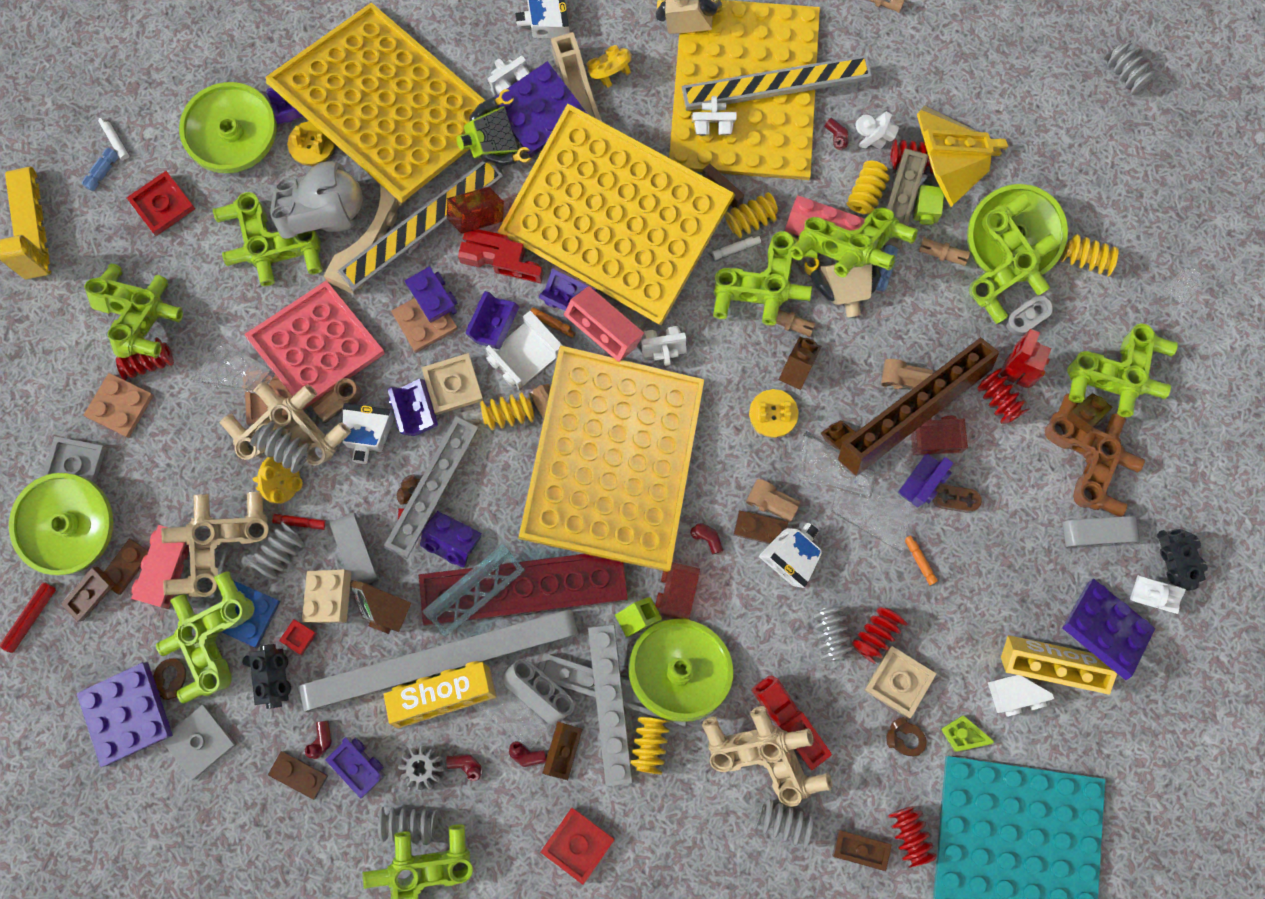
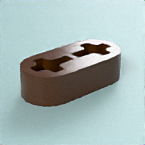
[932,485,982,513]

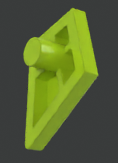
[941,715,994,752]

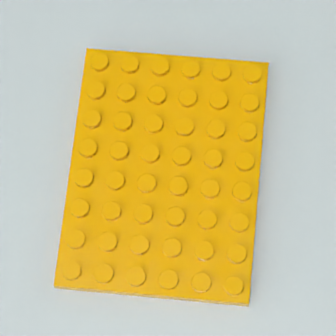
[669,0,820,180]
[266,2,486,203]
[498,104,735,326]
[518,345,704,572]

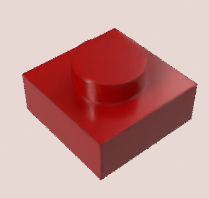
[279,619,317,655]

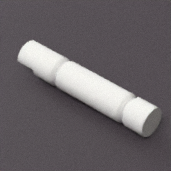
[98,118,129,161]
[712,236,761,261]

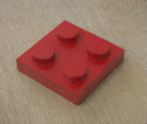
[126,171,196,236]
[540,807,615,885]

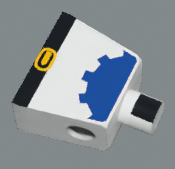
[515,0,570,38]
[343,403,395,464]
[759,523,822,588]

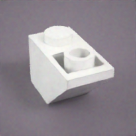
[988,675,1054,716]

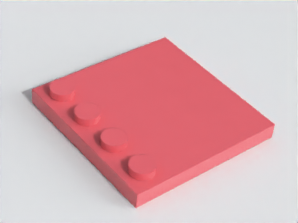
[244,281,385,410]

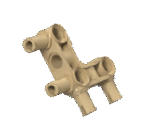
[219,381,351,465]
[161,492,269,598]
[702,706,833,806]

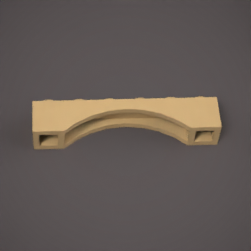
[551,32,602,122]
[324,184,406,294]

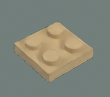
[421,353,484,415]
[302,569,351,623]
[864,646,936,719]

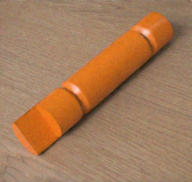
[530,307,576,338]
[904,535,938,586]

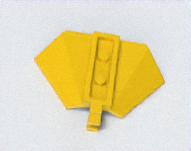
[917,105,1008,207]

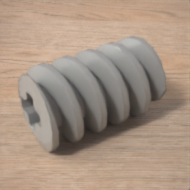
[1104,41,1155,95]
[250,421,309,473]
[248,522,305,579]
[813,605,853,662]
[753,798,813,849]
[378,807,437,845]

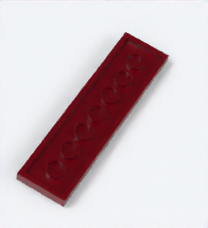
[418,554,628,626]

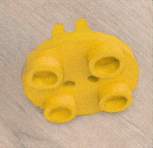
[586,45,632,88]
[287,121,335,166]
[749,389,799,438]
[253,456,303,504]

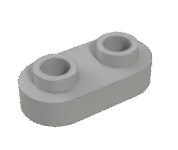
[1006,296,1053,336]

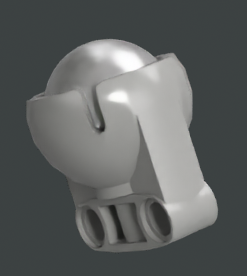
[271,161,363,238]

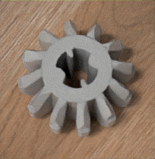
[398,745,444,791]

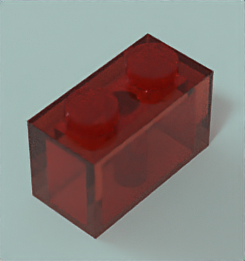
[447,186,504,234]
[911,415,968,455]
[655,562,701,620]

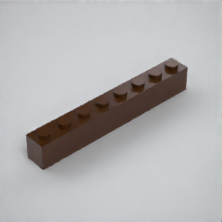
[838,337,1000,476]

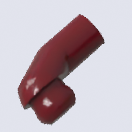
[824,117,849,150]
[690,523,724,555]
[305,720,332,759]
[509,741,546,767]
[446,754,483,781]

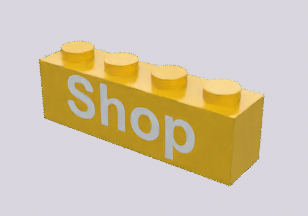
[1001,635,1117,695]
[383,661,497,729]

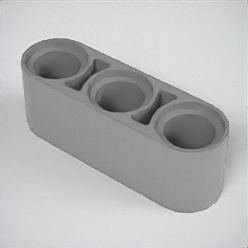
[330,512,380,584]
[1062,516,1140,548]
[502,659,575,725]

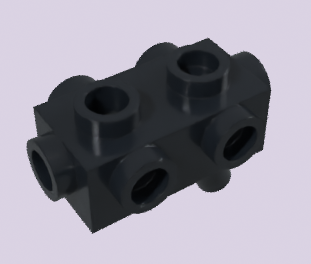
[1157,529,1208,591]
[242,644,291,709]

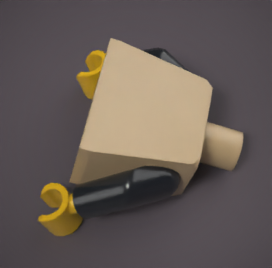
[656,0,727,34]
[804,259,881,317]

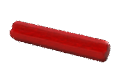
[0,582,56,653]

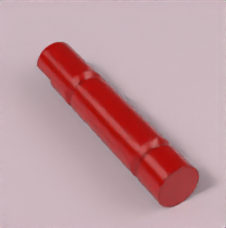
[272,514,326,530]

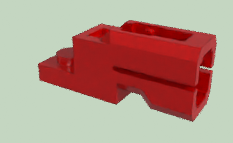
[458,226,544,284]
[1000,329,1052,388]
[751,675,833,771]

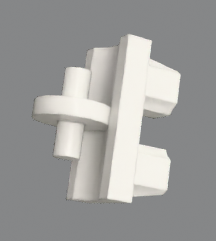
[487,56,530,95]
[692,96,736,135]
[856,111,899,149]
[641,326,687,366]
[1130,575,1186,614]

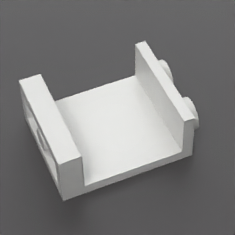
[485,311,563,390]

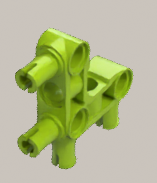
[213,192,322,287]
[969,193,1059,324]
[790,208,918,278]
[713,231,818,326]
[84,263,183,358]
[1067,323,1178,417]
[156,571,254,704]
[362,824,473,899]

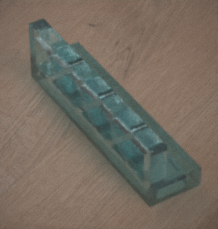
[422,544,525,638]

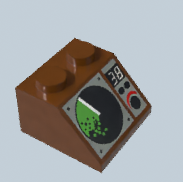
[350,580,411,634]

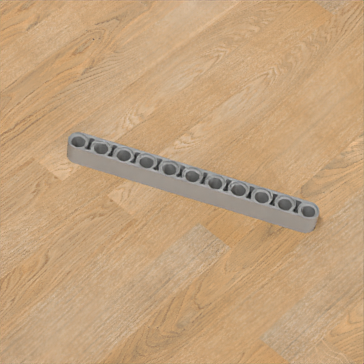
[298,610,579,712]

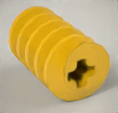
[846,160,890,215]
[724,192,778,238]
[1060,234,1118,277]
[480,392,534,431]
[630,717,670,775]

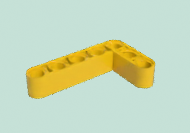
[0,166,51,280]

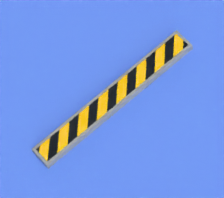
[682,55,872,111]
[338,161,503,291]

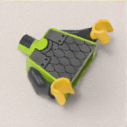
[457,89,531,167]

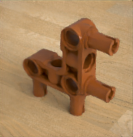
[1044,393,1145,517]

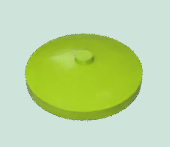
[179,82,277,173]
[967,184,1068,282]
[9,473,114,575]
[628,619,733,722]

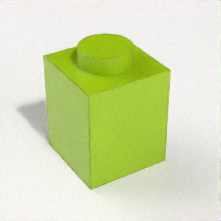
[913,185,944,225]
[615,596,662,638]

